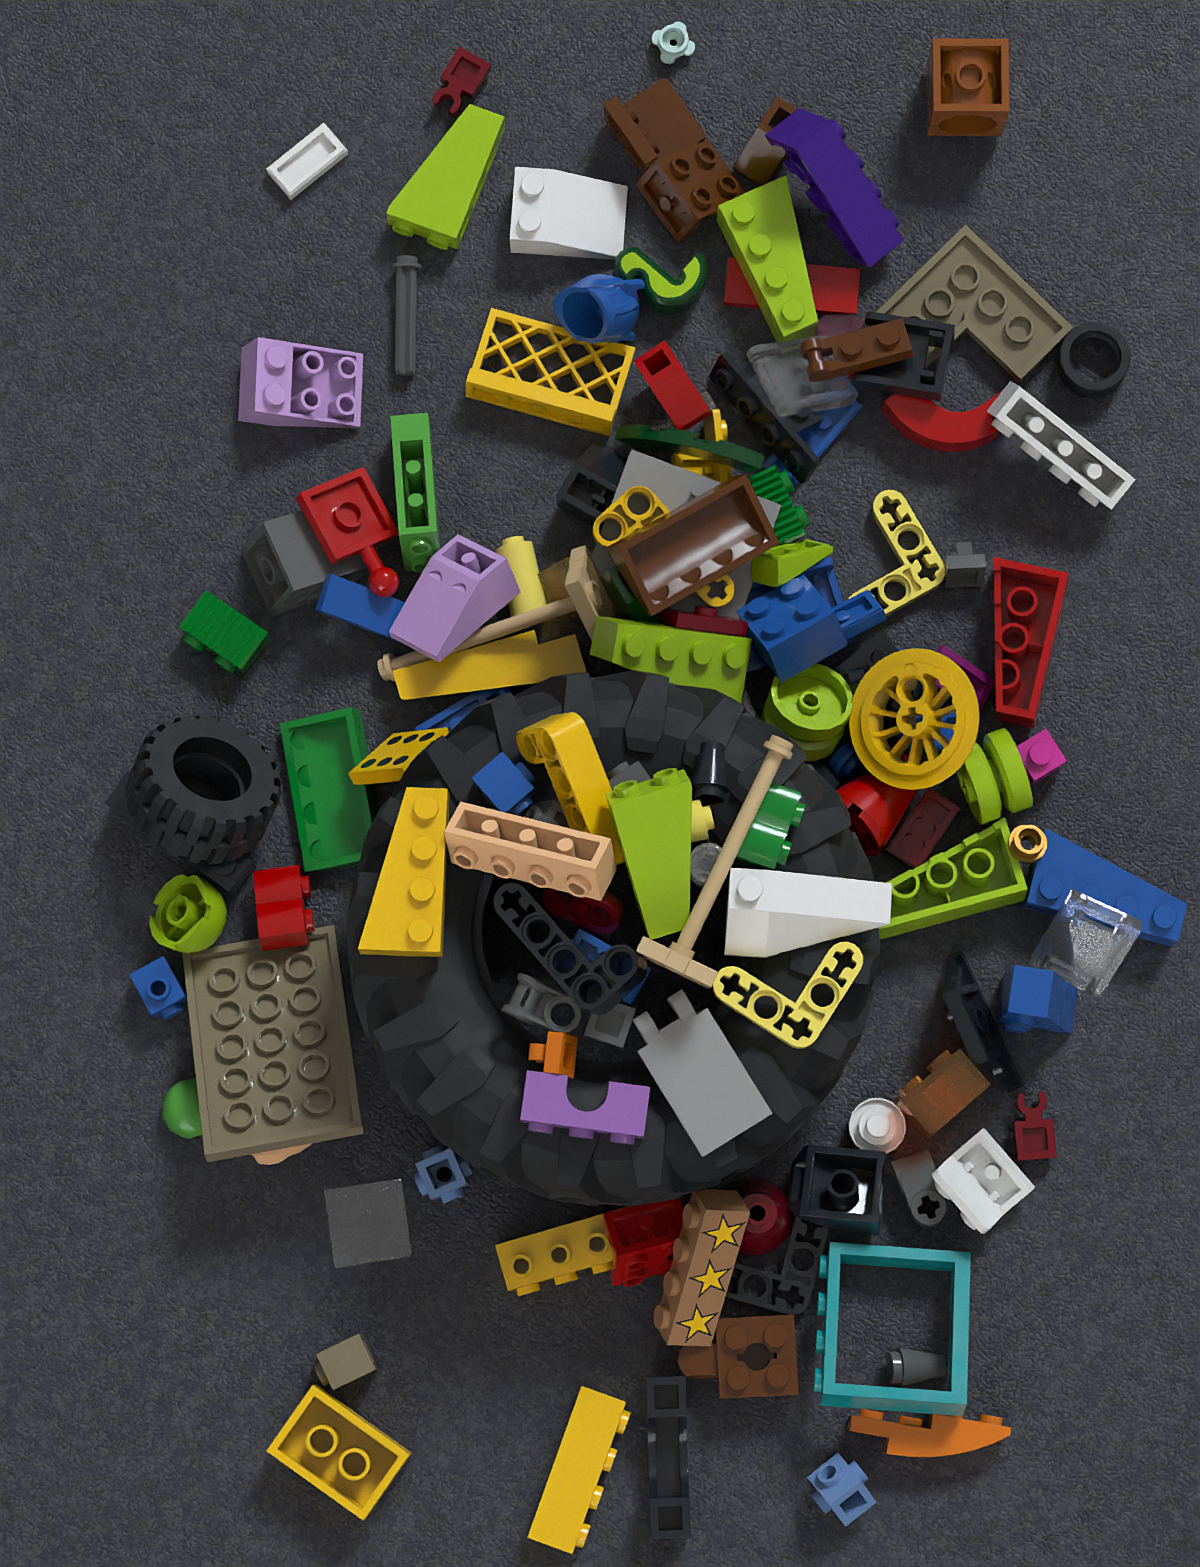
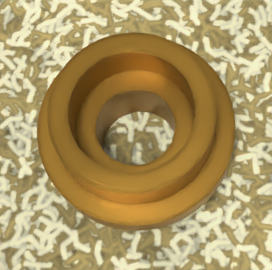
[1008,825,1047,863]

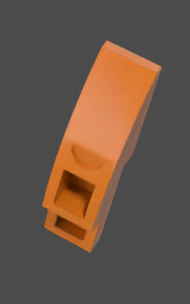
[847,1409,1012,1457]

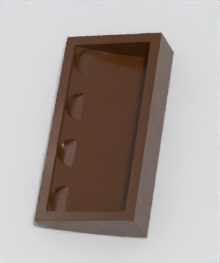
[607,474,780,616]

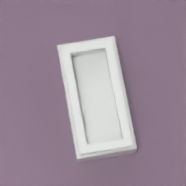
[266,123,348,200]

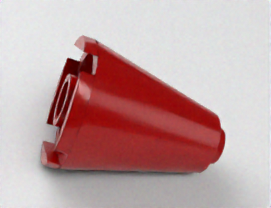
[836,753,922,856]

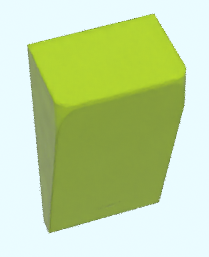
[751,539,833,587]

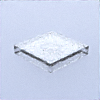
[324,1179,413,1268]

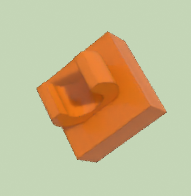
[528,1031,578,1079]

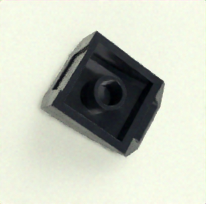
[786,1145,886,1236]

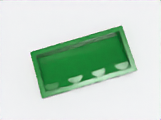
[280,707,378,873]

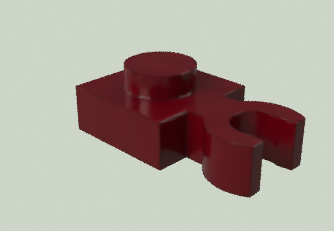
[433,46,492,118]
[1013,1092,1057,1161]

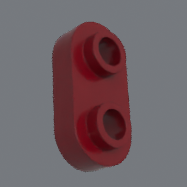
[543,887,624,934]

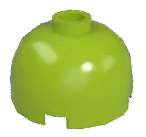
[149,874,227,954]

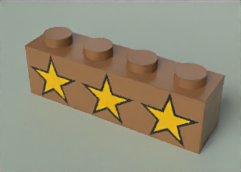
[654,1189,750,1347]

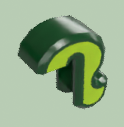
[615,247,706,315]

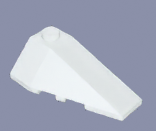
[724,868,892,958]

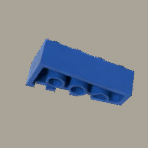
[1022,828,1187,946]

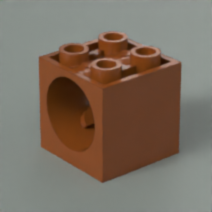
[926,38,1010,136]

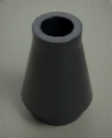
[691,741,730,804]

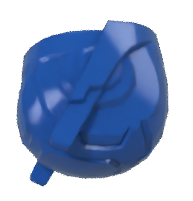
[553,274,645,344]

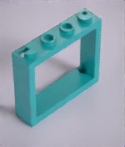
[813,1242,971,1416]

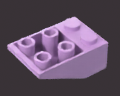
[238,337,363,428]
[389,534,521,662]

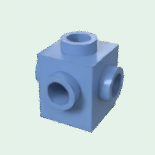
[414,1144,473,1204]
[807,1453,876,1527]

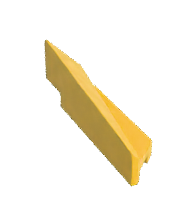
[393,630,586,700]

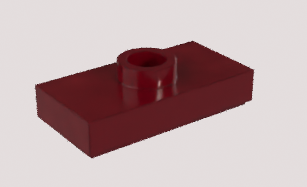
[661,605,748,637]
[885,787,960,870]

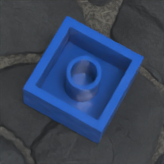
[736,573,848,683]

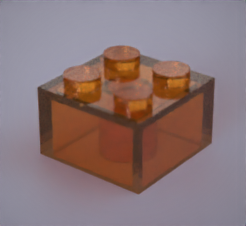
[895,1049,991,1140]

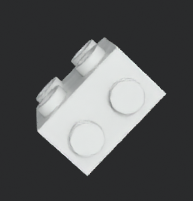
[932,1128,1035,1234]

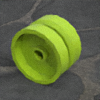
[760,663,853,761]
[956,728,1033,825]

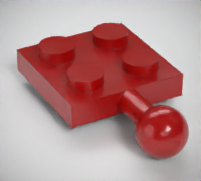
[296,467,399,597]

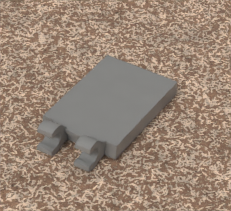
[632,990,773,1157]

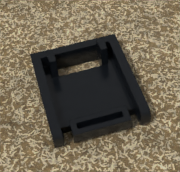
[851,312,955,401]

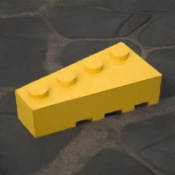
[358,787,450,957]

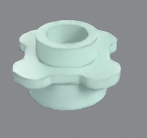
[652,22,695,64]

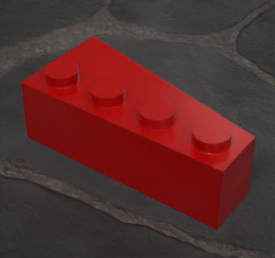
[993,557,1069,729]

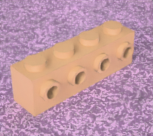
[444,802,617,901]

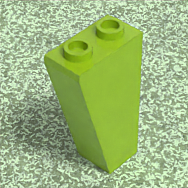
[386,104,506,250]
[605,768,692,940]

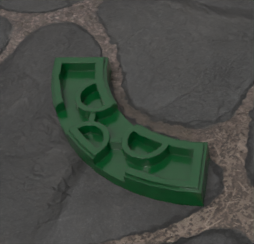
[614,425,765,472]

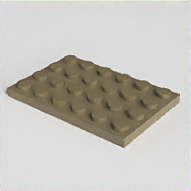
[182,925,364,1162]

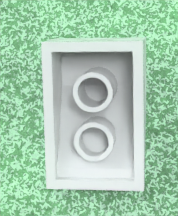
[510,167,628,260]

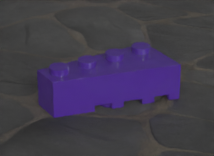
[764,108,904,268]

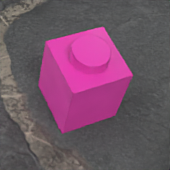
[1017,729,1067,787]

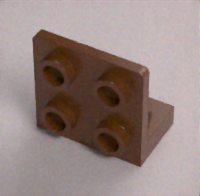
[604,78,706,175]
[636,139,746,244]

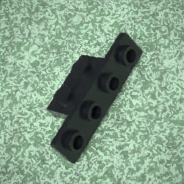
[709,352,823,484]

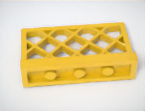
[466,308,635,437]

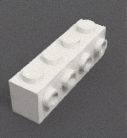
[987,381,1136,510]

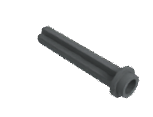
[392,255,422,376]

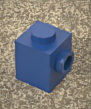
[471,751,536,816]
[129,956,187,1020]

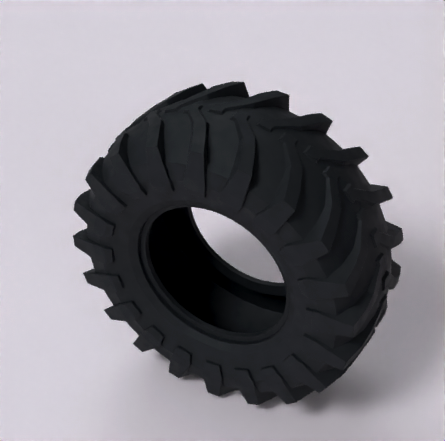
[347,670,880,1206]

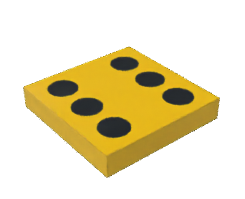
[348,727,449,785]

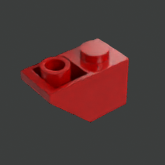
[634,340,713,431]

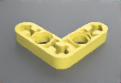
[848,490,945,617]
[713,942,863,1049]

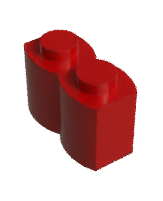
[253,865,315,951]

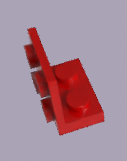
[602,1198,683,1287]

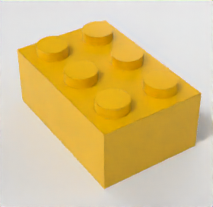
[266,1384,412,1521]

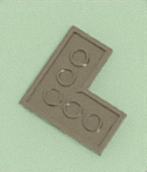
[860,225,1073,383]

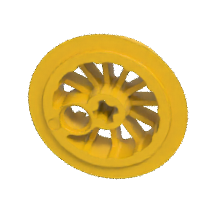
[849,648,979,790]

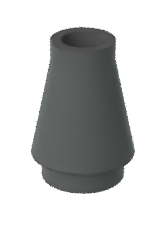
[886,1348,946,1387]

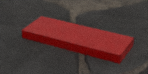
[724,257,860,317]

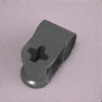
[501,973,583,1035]
[890,1149,946,1228]

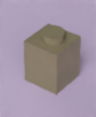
[314,1334,378,1390]

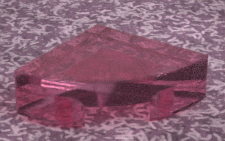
[816,314,865,338]

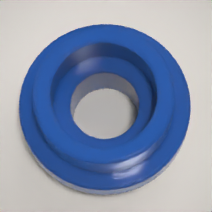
[829,743,863,780]

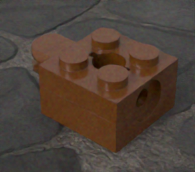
[677,1315,799,1399]

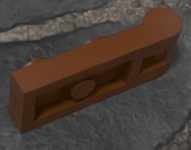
[800,318,913,382]

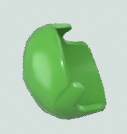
[162,1078,202,1139]

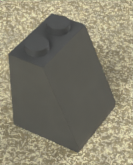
[241,510,369,618]

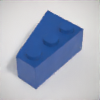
[995,965,1078,1034]

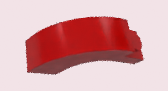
[882,389,1004,452]

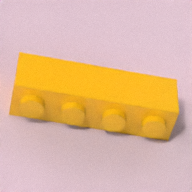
[527,1386,631,1554]

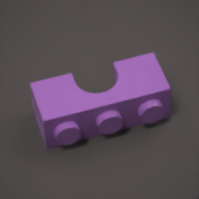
[520,1070,650,1145]

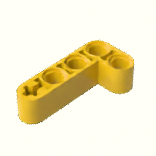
[592,486,735,608]
[516,712,625,866]

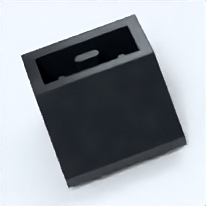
[556,440,628,531]

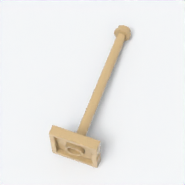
[377,545,616,681]
[636,735,794,989]

